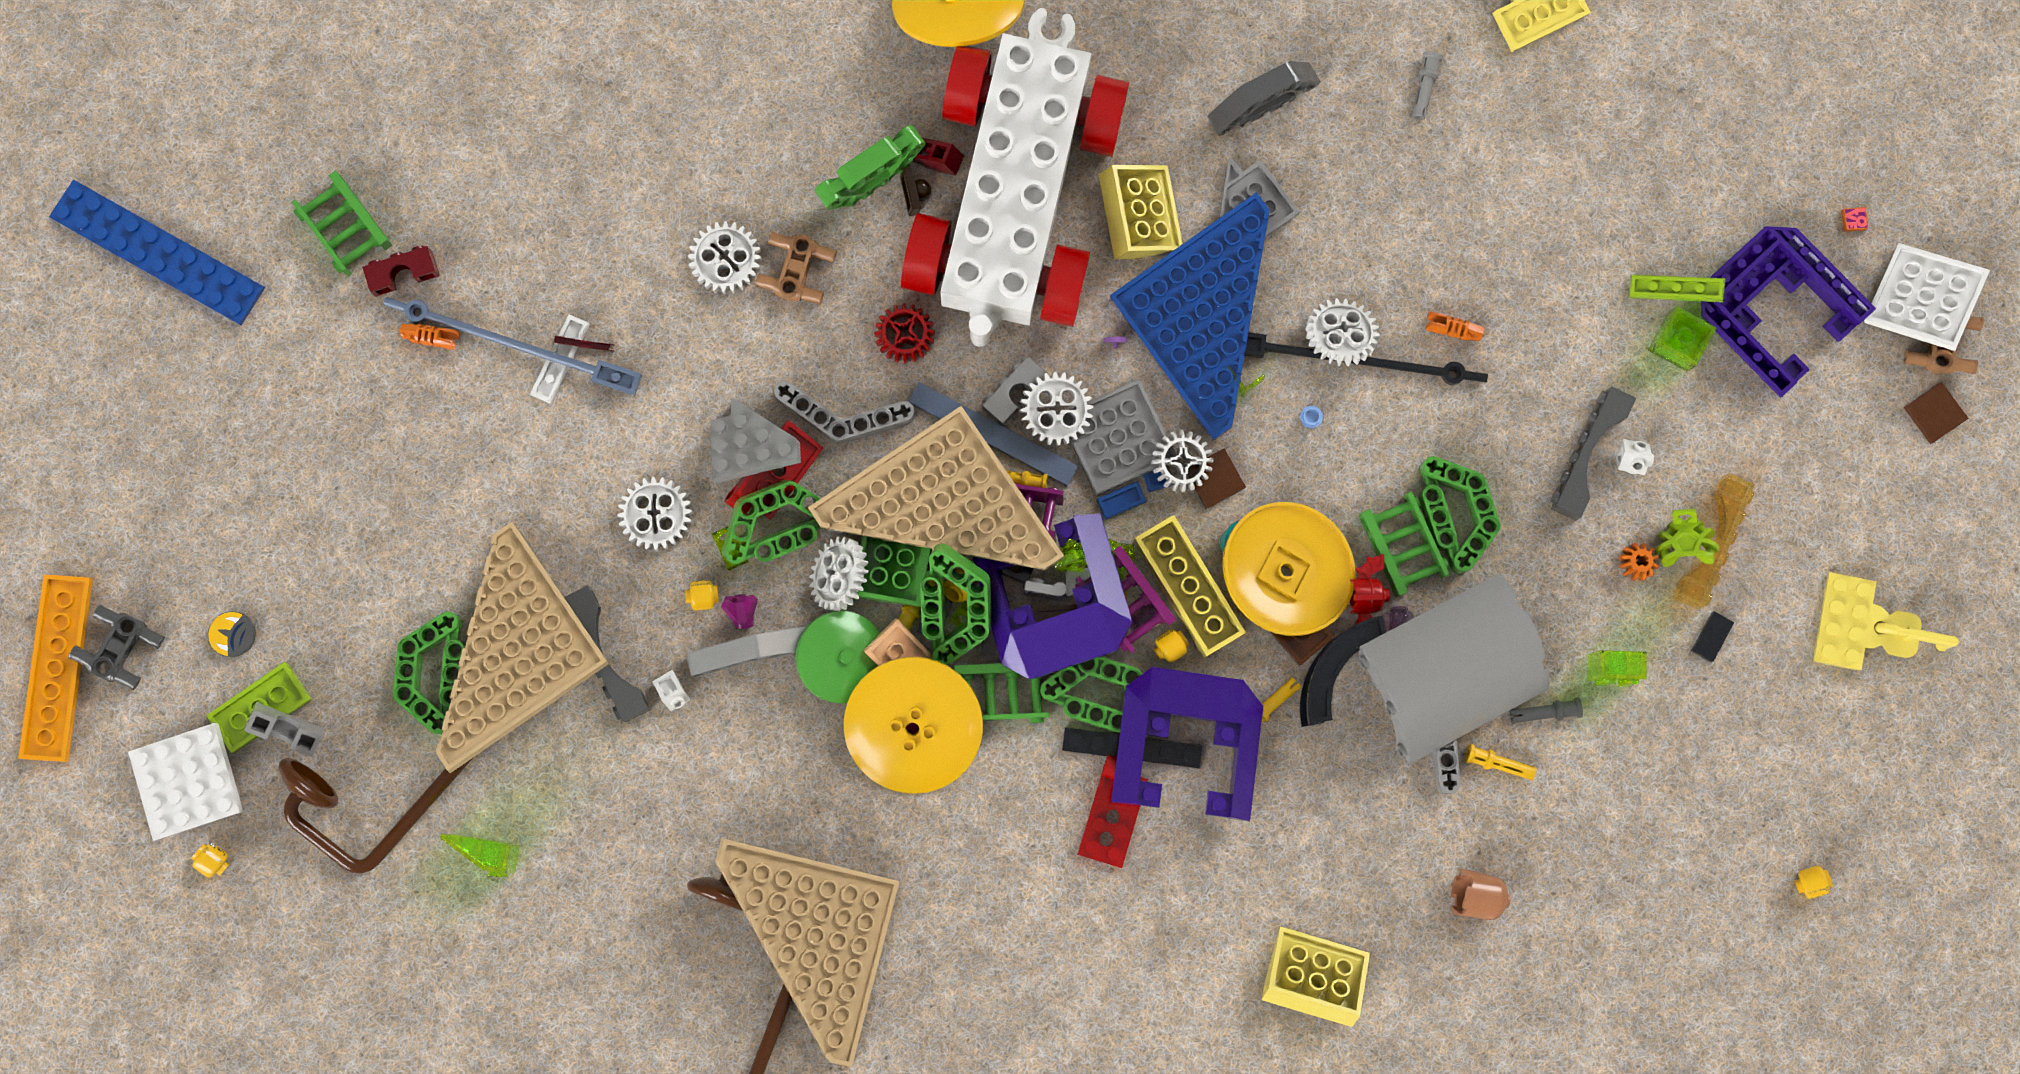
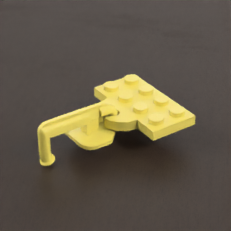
[1492,0,1591,52]
[1813,572,1959,671]

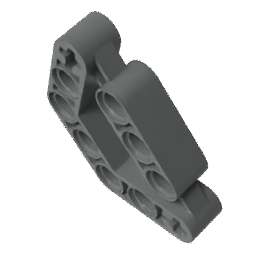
[1207,61,1321,136]

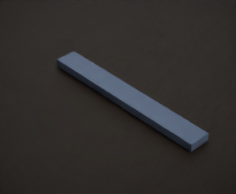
[908,382,1078,486]

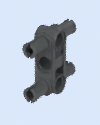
[68,604,165,690]

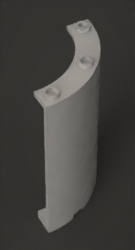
[1358,573,1549,764]

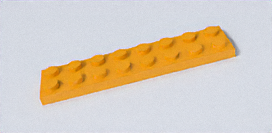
[18,574,93,762]

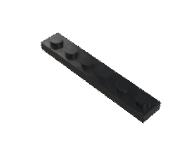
[1062,727,1202,769]

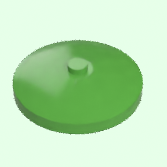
[795,611,880,704]

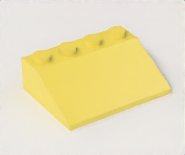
[1098,165,1183,259]
[1262,926,1370,1027]

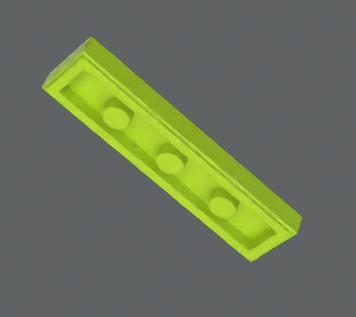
[1629,275,1725,302]

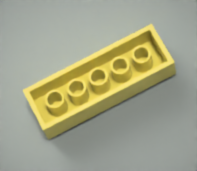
[1133,515,1246,658]

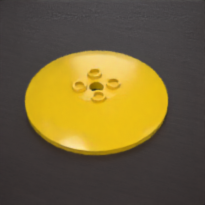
[892,0,1025,47]
[1223,502,1355,636]
[844,657,983,794]

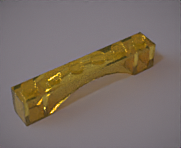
[1672,473,1755,610]

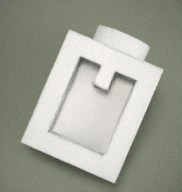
[652,670,690,711]

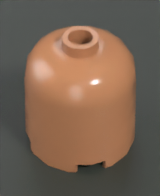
[1451,869,1511,920]

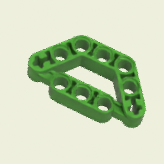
[814,125,925,210]
[1419,456,1501,574]
[722,480,822,564]
[920,543,991,665]
[393,612,466,735]
[1040,656,1142,733]

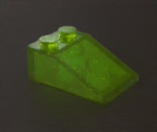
[440,834,521,877]

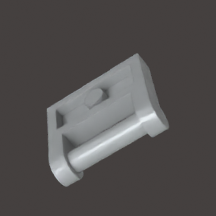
[1024,578,1067,601]

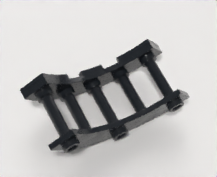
[1300,615,1386,727]

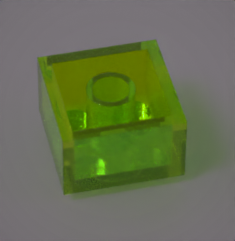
[1648,306,1716,372]
[1587,650,1647,687]

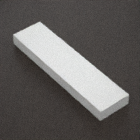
[530,314,590,404]

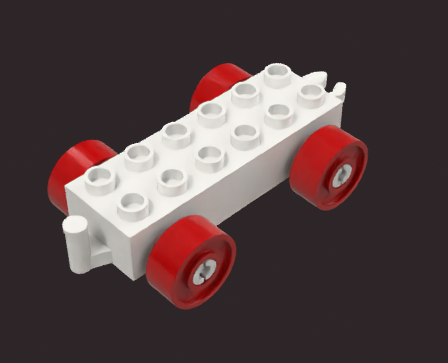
[901,8,1130,347]

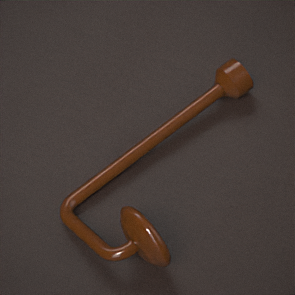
[279,757,474,874]
[687,874,792,1074]

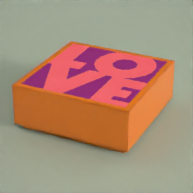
[1841,207,1868,232]

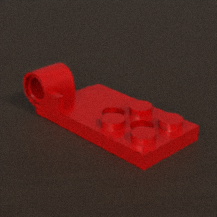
[724,420,823,520]
[1077,754,1148,868]

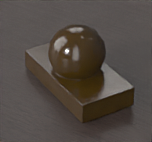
[900,166,931,216]

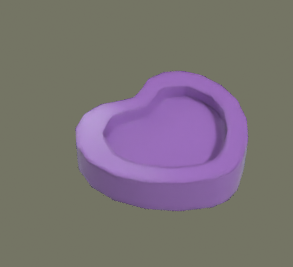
[1103,337,1127,349]

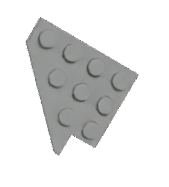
[1219,157,1300,238]
[710,398,801,483]

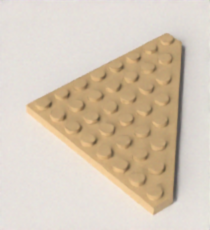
[808,406,1064,570]
[436,522,609,773]
[715,838,900,1067]

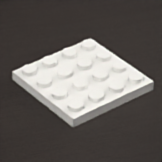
[1864,243,1990,351]
[128,723,244,841]

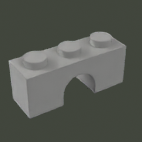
[982,356,1048,426]
[244,702,323,757]

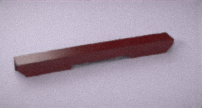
[554,336,614,351]

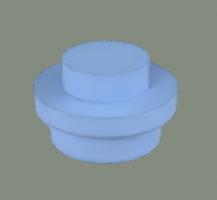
[1300,406,1323,428]

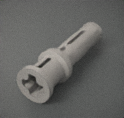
[1411,51,1443,120]

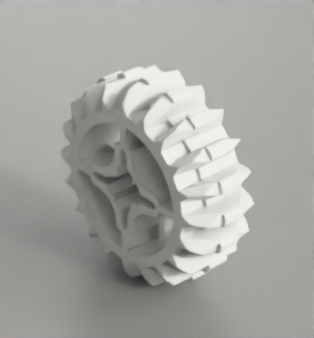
[1151,430,1213,492]

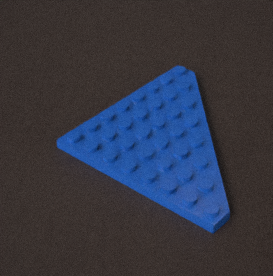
[1110,192,1270,441]

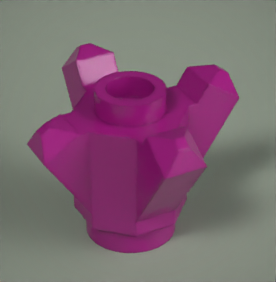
[721,594,758,629]

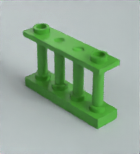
[291,170,393,277]
[1358,491,1450,598]
[954,663,1049,723]

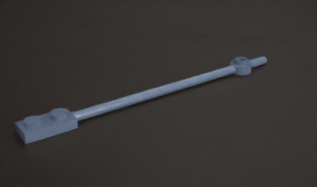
[384,297,643,396]

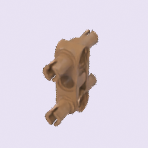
[755,231,837,305]
[1904,316,1984,374]

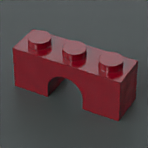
[362,245,440,297]

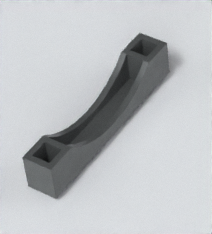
[1550,386,1636,521]
[564,585,651,722]

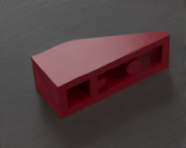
[912,137,964,176]

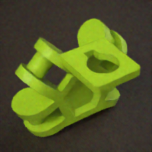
[1655,509,1720,567]

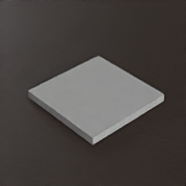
[1063,378,1178,496]

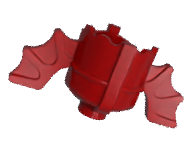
[1349,554,1390,624]

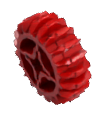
[874,303,935,364]

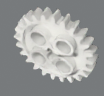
[688,221,762,294]
[1305,298,1380,366]
[1019,372,1093,446]
[617,477,693,551]
[809,537,868,612]

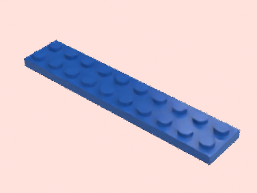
[49,179,265,326]

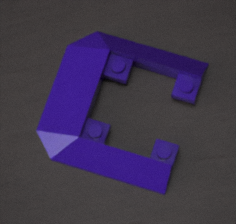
[1701,226,1876,398]
[973,513,1133,680]
[1111,667,1263,822]

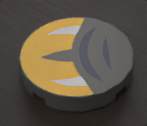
[208,611,256,657]

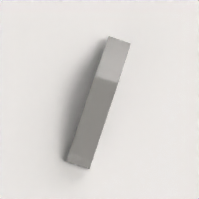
[774,381,915,444]
[686,626,807,677]
[1371,677,1461,794]

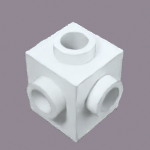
[1616,439,1654,475]

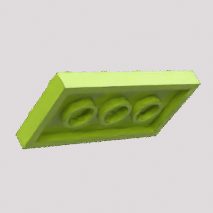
[206,662,313,754]

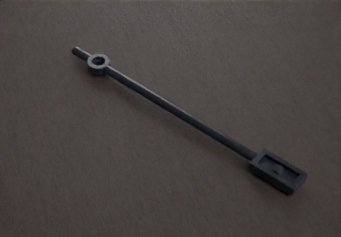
[1245,332,1488,385]

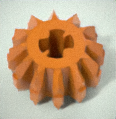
[1619,543,1659,581]

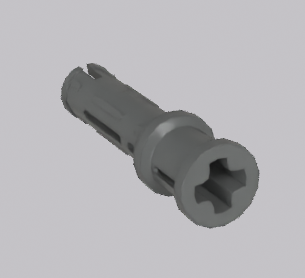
[1510,697,1583,724]

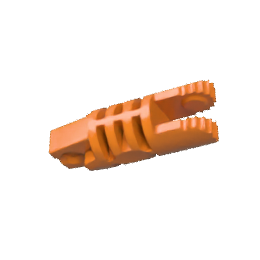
[1426,311,1484,341]
[400,324,461,350]

